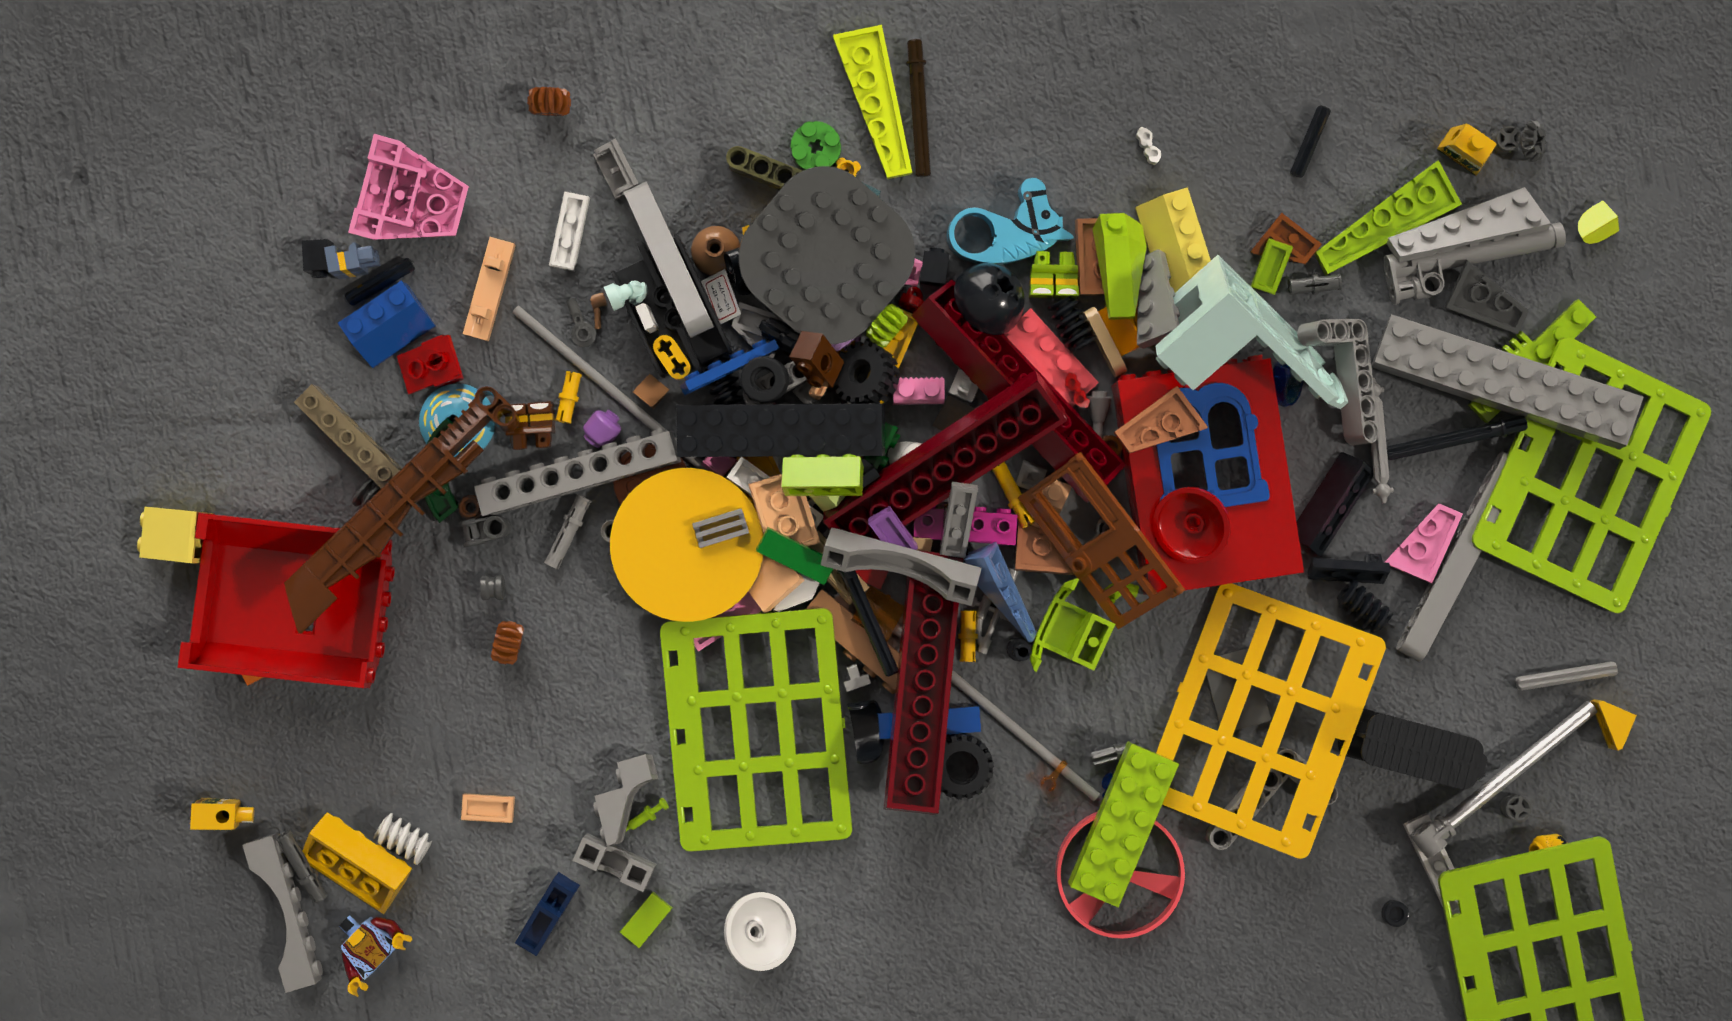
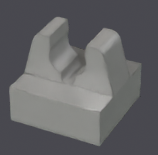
[844,664,871,692]

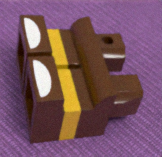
[504,401,555,450]

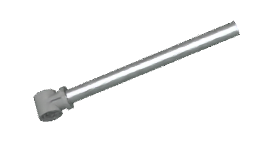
[1410,701,1597,858]

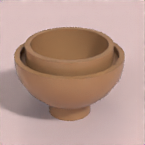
[691,226,740,276]

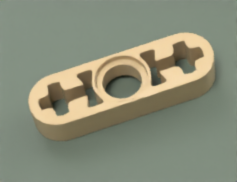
[1082,307,1127,378]

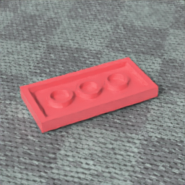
[1004,308,1099,407]

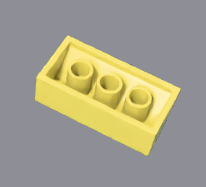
[1135,187,1211,292]

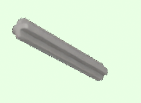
[1515,662,1618,691]

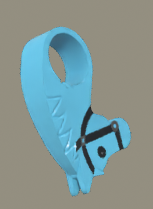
[947,178,1074,265]

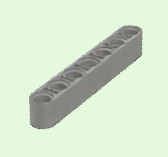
[624,181,714,338]

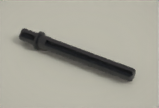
[1387,416,1528,460]
[836,570,899,677]

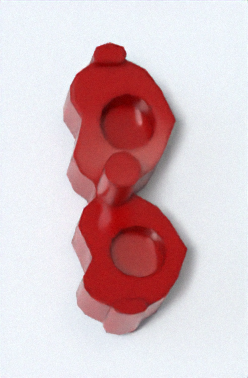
[1065,372,1090,408]

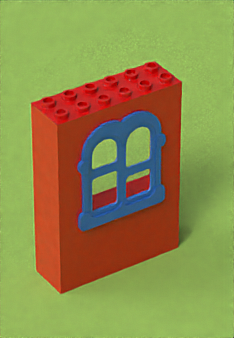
[1111,355,1304,595]

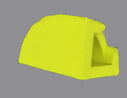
[1578,201,1619,244]

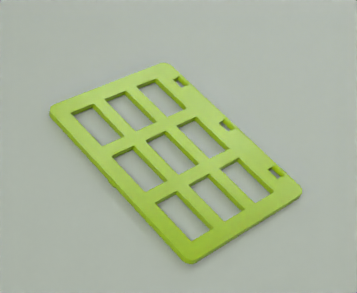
[1472,337,1711,613]
[660,608,853,851]
[1438,836,1644,1021]

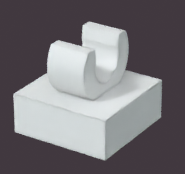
[948,369,978,403]

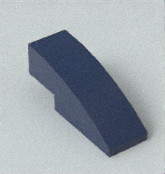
[515,872,580,956]

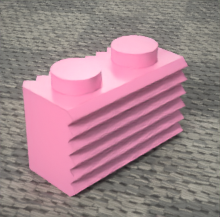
[893,377,945,405]

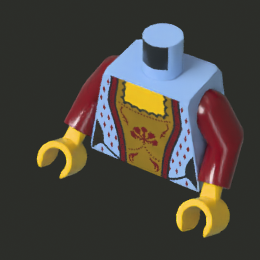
[339,915,412,997]

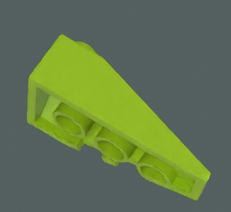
[1092,213,1147,320]

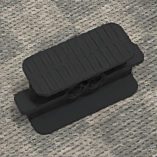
[611,234,733,378]
[1337,709,1487,790]

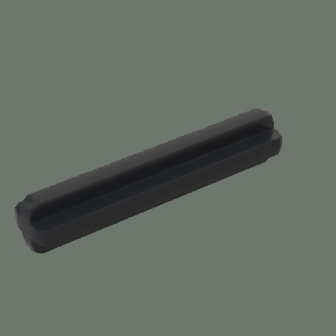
[1290,105,1331,178]
[345,258,415,306]

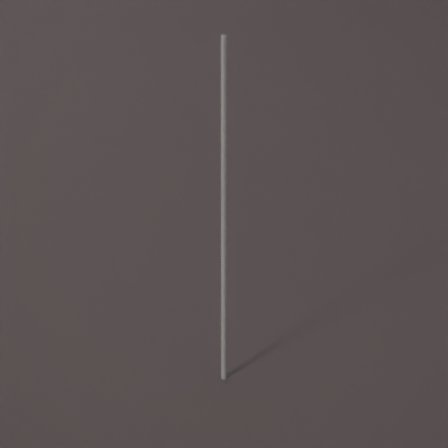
[512,306,1100,801]

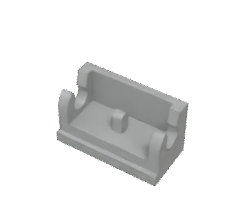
[593,138,639,200]

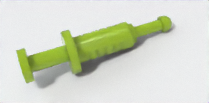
[626,798,669,831]

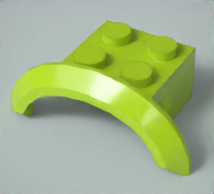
[1030,578,1115,672]

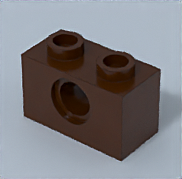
[789,331,844,388]

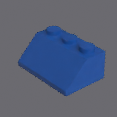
[338,280,436,368]

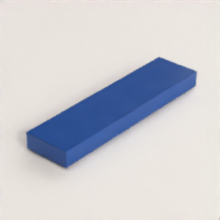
[878,706,981,739]

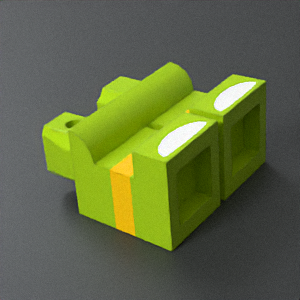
[1029,251,1079,299]

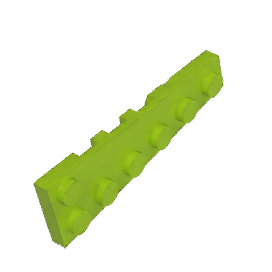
[1314,160,1462,275]

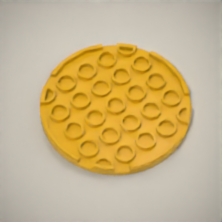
[610,468,764,622]

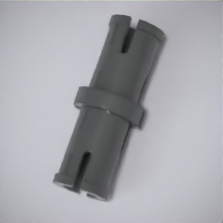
[1288,274,1342,295]

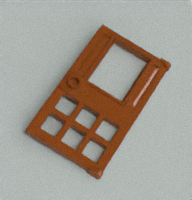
[1018,452,1185,629]

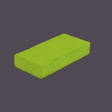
[1251,238,1293,295]
[620,892,673,948]

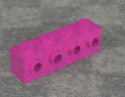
[913,505,1017,545]

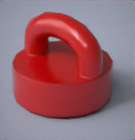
[899,286,924,313]

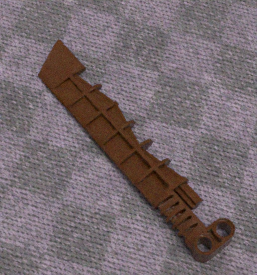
[284,386,520,633]

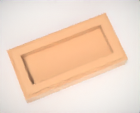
[461,794,515,823]

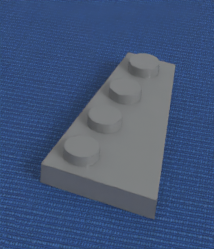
[1137,249,1180,349]

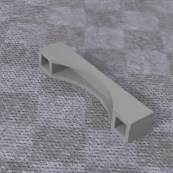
[821,528,982,606]
[243,833,323,993]

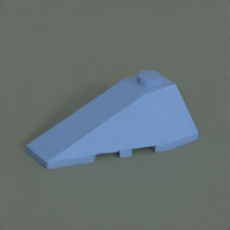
[964,542,1037,642]

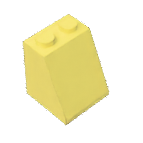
[137,507,214,563]

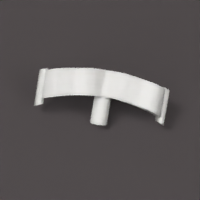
[1136,127,1161,165]

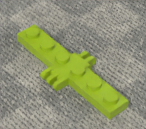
[1468,299,1596,423]

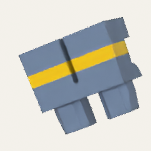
[324,242,381,280]

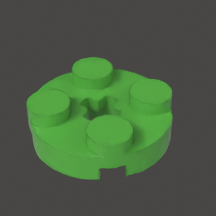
[791,121,841,170]

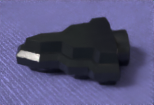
[759,317,800,354]

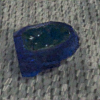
[1273,362,1304,407]

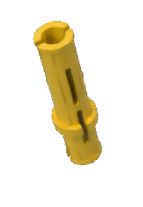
[992,461,1036,529]

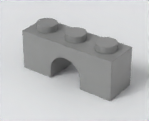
[573,833,657,892]

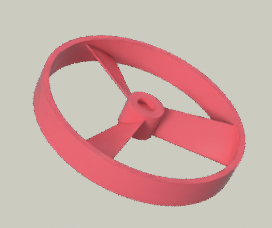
[1055,812,1185,938]

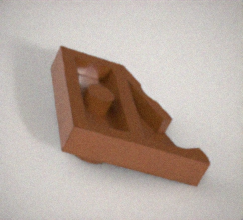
[1250,213,1321,264]

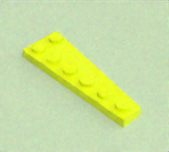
[833,25,912,179]

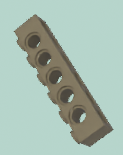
[294,384,416,508]

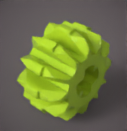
[866,304,908,348]

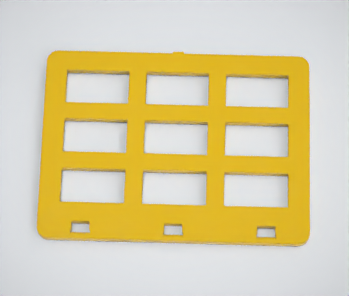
[1156,583,1386,859]

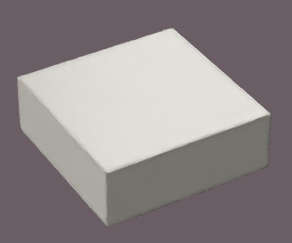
[635,303,659,333]

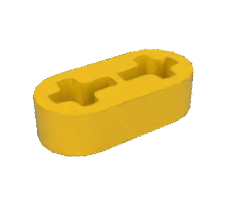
[653,335,692,380]

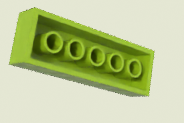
[1068,741,1179,908]

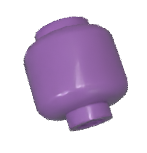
[583,410,621,448]

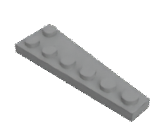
[1387,187,1551,263]

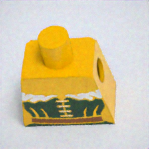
[1437,124,1497,176]
[190,798,254,830]

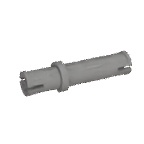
[544,494,591,569]

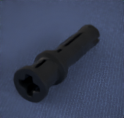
[1006,638,1032,662]

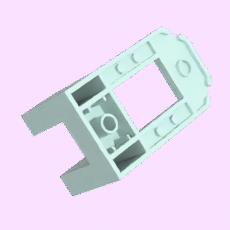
[1155,255,1349,409]

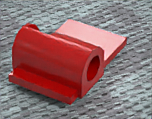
[397,335,464,394]

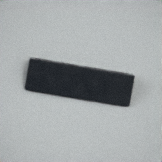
[1296,452,1374,557]

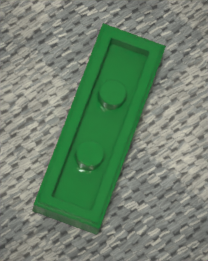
[756,527,833,585]

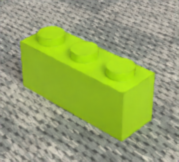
[781,454,864,496]

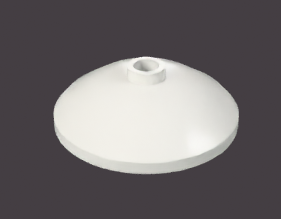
[724,892,796,971]

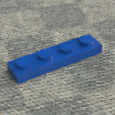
[680,339,779,396]

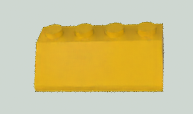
[302,812,412,914]

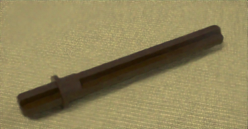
[906,39,931,177]

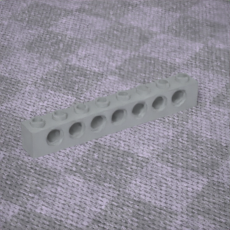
[474,428,681,517]

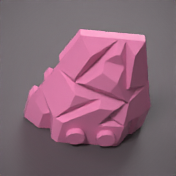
[348,134,469,240]

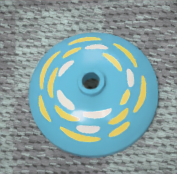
[419,383,495,457]

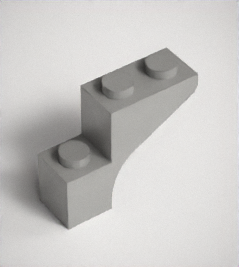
[593,754,659,846]

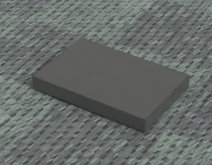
[1206,647,1271,730]

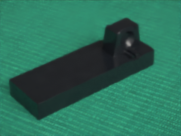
[1307,553,1390,584]

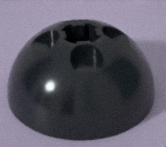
[954,263,1025,335]

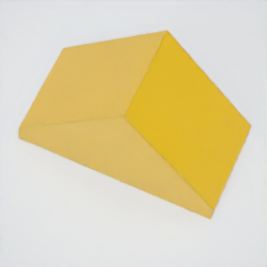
[1590,699,1637,751]

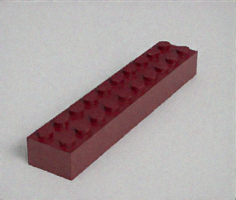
[911,279,1126,503]
[823,369,1067,540]
[883,550,963,815]

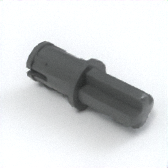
[1091,739,1141,767]

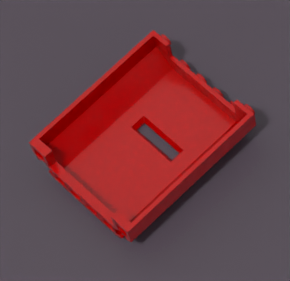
[177,513,395,688]

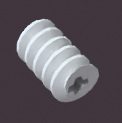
[373,813,432,865]

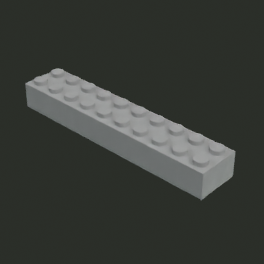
[1371,314,1644,450]

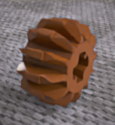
[527,87,571,116]
[491,621,524,665]

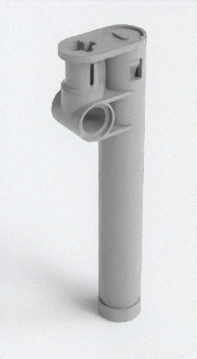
[1383,222,1566,305]

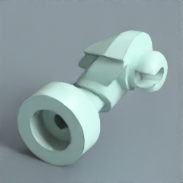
[604,280,648,311]

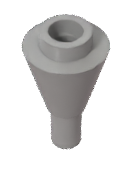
[1087,391,1112,438]

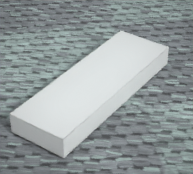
[549,192,590,272]

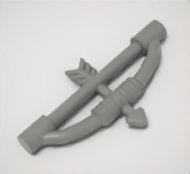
[972,568,1019,655]

